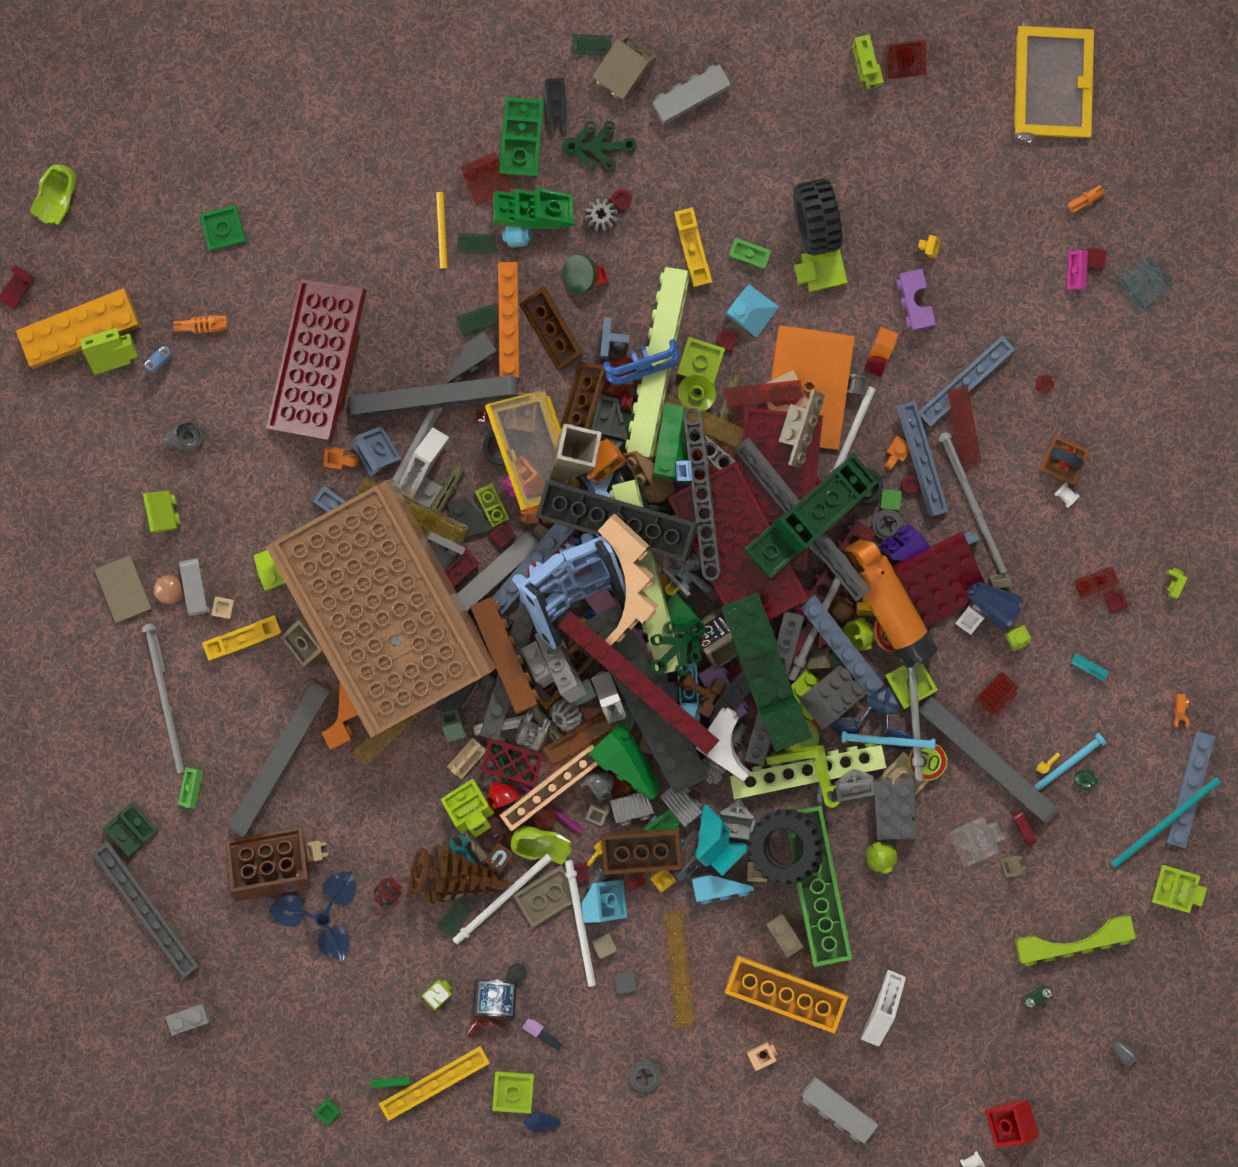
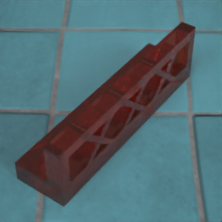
[724,380,804,408]

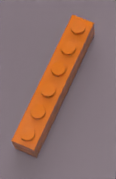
[498,262,520,380]

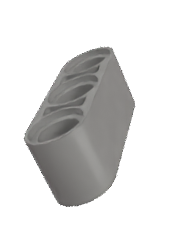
[179,558,209,616]

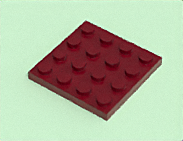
[893,531,985,628]

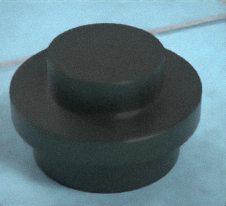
[508,963,527,983]

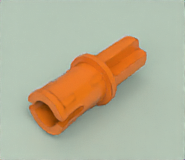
[1068,185,1105,213]

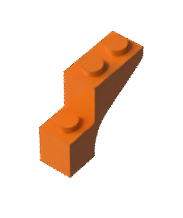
[322,683,358,750]

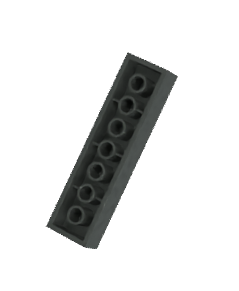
[536,480,699,561]

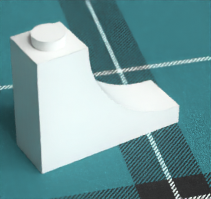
[398,428,449,501]
[591,671,627,724]
[695,707,750,781]
[861,970,906,1047]

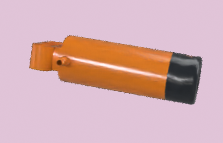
[843,540,938,668]

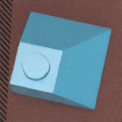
[726,285,779,338]
[582,879,627,923]

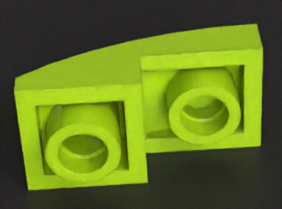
[475,483,510,527]

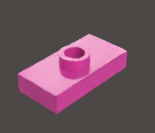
[1067,250,1088,290]

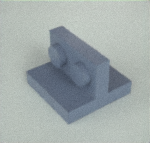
[600,317,630,361]
[351,426,401,477]

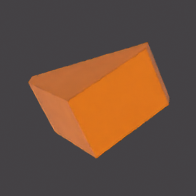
[868,327,898,369]

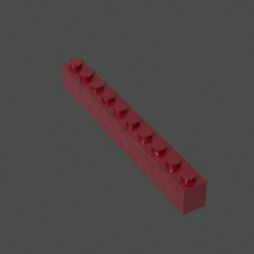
[558,612,720,755]

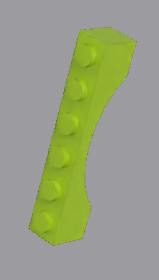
[1015,915,1136,966]

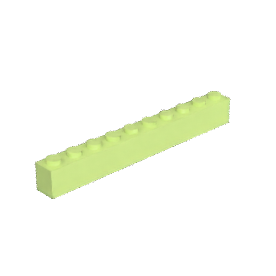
[625,267,690,461]
[610,480,682,673]

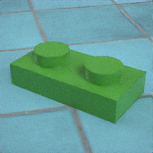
[728,238,771,270]
[178,767,203,809]

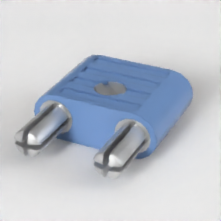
[145,346,173,373]

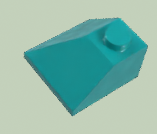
[710,843,748,876]

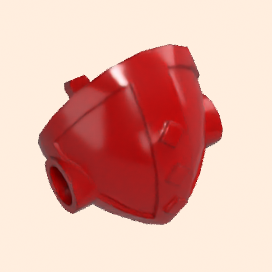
[487,782,521,814]

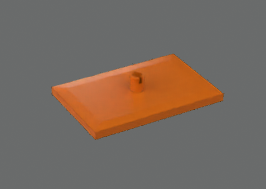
[767,325,855,450]

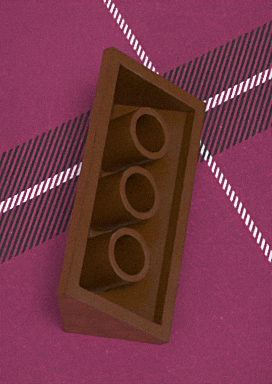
[520,286,583,370]
[560,361,607,429]
[530,639,595,709]

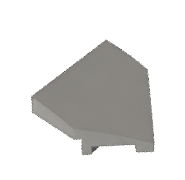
[835,768,875,802]
[718,798,755,841]

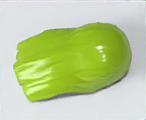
[30,164,77,225]
[511,826,572,865]

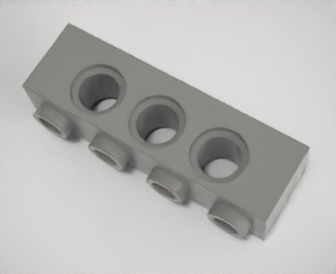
[535,633,587,703]

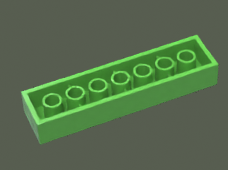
[785,805,852,967]

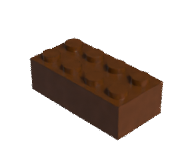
[601,827,684,875]

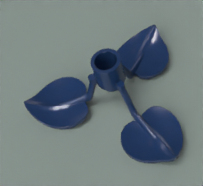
[828,687,913,750]
[269,871,356,961]

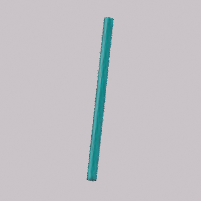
[1111,777,1221,868]

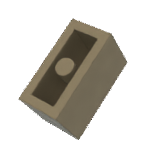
[765,913,803,958]

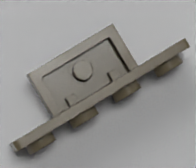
[779,390,825,469]

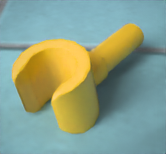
[1036,753,1061,774]
[587,841,602,867]

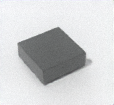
[614,971,636,994]

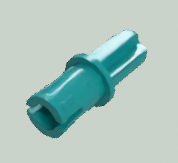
[1070,653,1109,681]

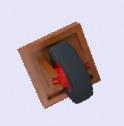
[1038,435,1090,486]

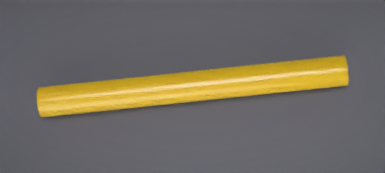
[436,192,448,269]

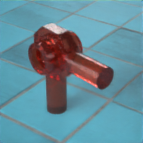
[466,1014,505,1038]

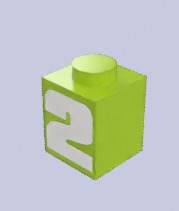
[422,979,452,1010]

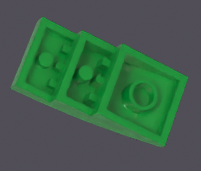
[499,97,544,176]
[493,188,574,229]

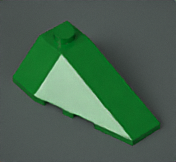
[652,403,691,485]
[588,723,663,800]

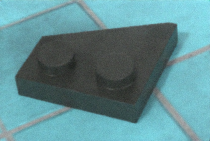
[447,497,493,540]

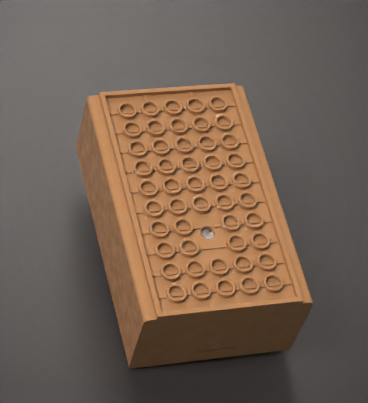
[266,479,496,737]

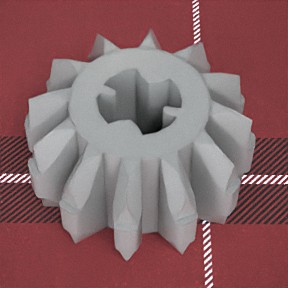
[585,199,617,231]
[549,698,582,732]

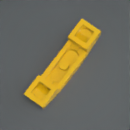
[674,207,712,287]
[202,615,281,661]

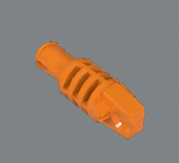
[173,315,228,334]

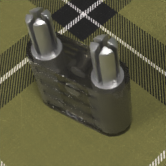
[513,711,551,752]

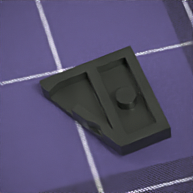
[591,395,628,441]

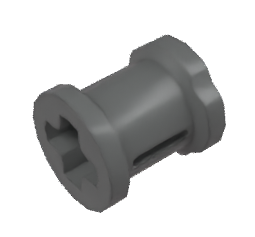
[847,374,867,396]

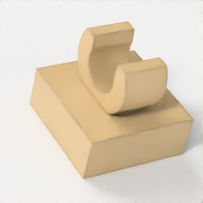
[304,841,328,862]

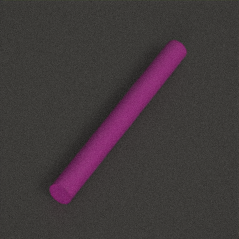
[519,784,583,836]

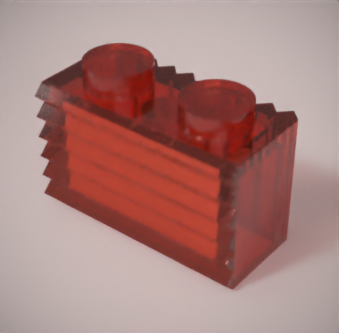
[974,671,1019,715]

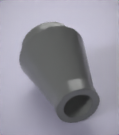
[1111,1038,1140,1067]

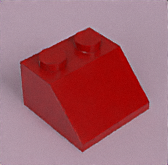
[985,1099,1039,1147]

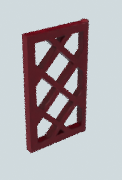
[480,738,544,787]

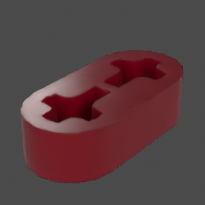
[1012,810,1037,847]

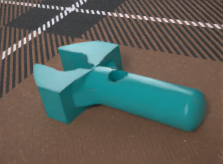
[450,834,478,865]

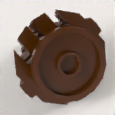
[410,844,508,904]

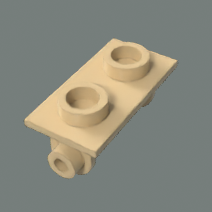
[447,738,486,779]

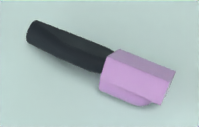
[522,1018,562,1050]

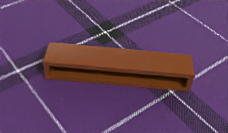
[470,597,540,714]

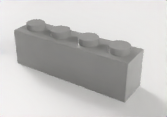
[652,64,731,125]
[801,1076,878,1144]

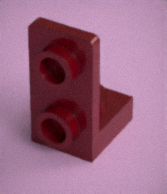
[0,265,35,309]

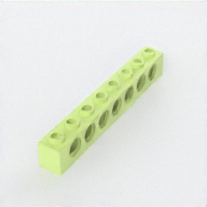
[729,743,886,799]

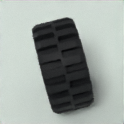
[793,178,843,256]
[747,809,825,885]

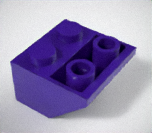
[878,524,930,561]

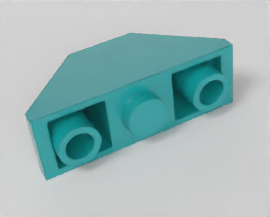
[695,805,730,866]

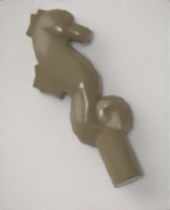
[465,830,487,864]

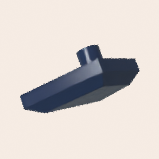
[523,1111,561,1133]

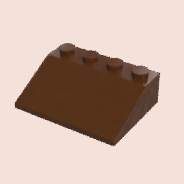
[225,827,311,902]

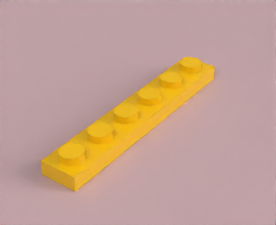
[379,1046,490,1121]

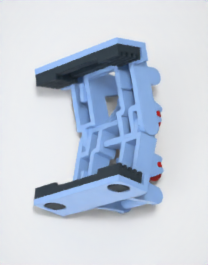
[512,533,626,650]

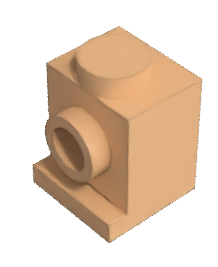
[747,1042,778,1071]

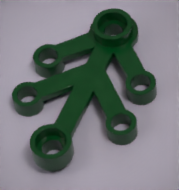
[562,120,637,172]
[649,619,706,676]

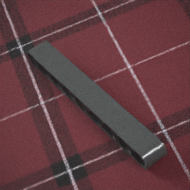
[348,376,518,419]
[684,408,721,581]
[227,680,332,838]
[919,696,1060,825]

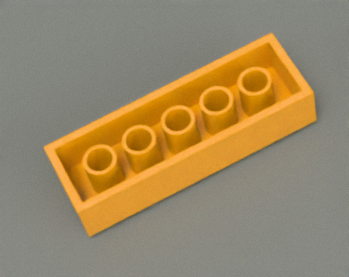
[16,288,141,369]
[724,955,848,1034]

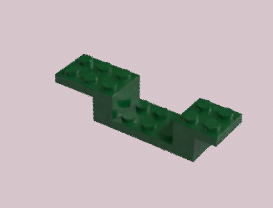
[743,453,878,580]
[721,593,812,752]

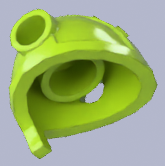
[843,618,875,652]
[865,841,897,874]

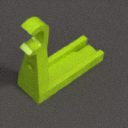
[766,745,840,808]

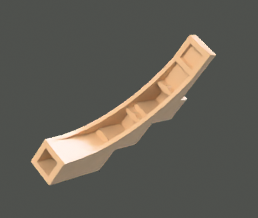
[598,514,659,646]

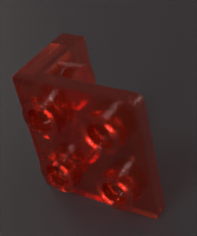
[460,152,511,205]

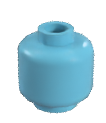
[502,226,532,248]

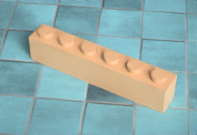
[499,744,598,831]

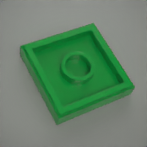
[199,205,246,252]

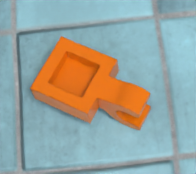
[884,436,910,471]
[323,446,359,470]
[1173,694,1189,727]

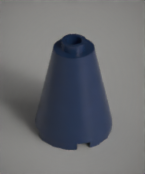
[968,582,1024,630]

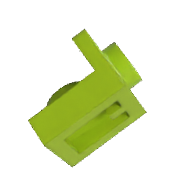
[1165,568,1187,599]

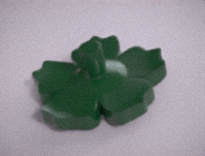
[1074,770,1098,791]

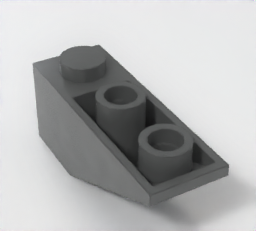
[446,332,497,383]

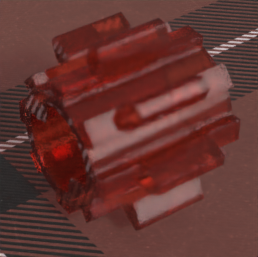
[532,805,557,830]

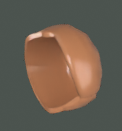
[154,575,184,605]

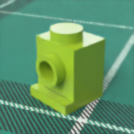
[1004,625,1031,651]

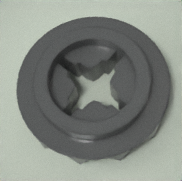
[872,509,903,539]
[629,1061,660,1092]

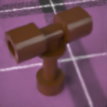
[678,674,727,718]

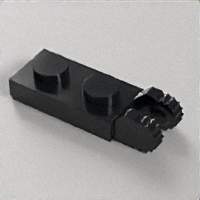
[545,78,567,133]

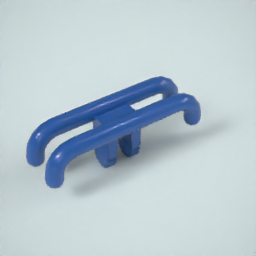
[603,339,680,385]

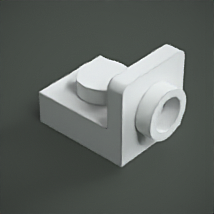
[955,602,985,635]

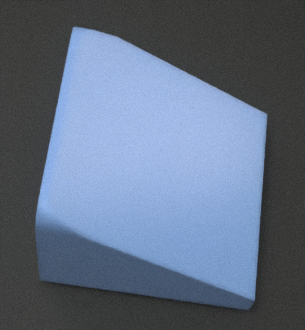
[676,460,692,481]

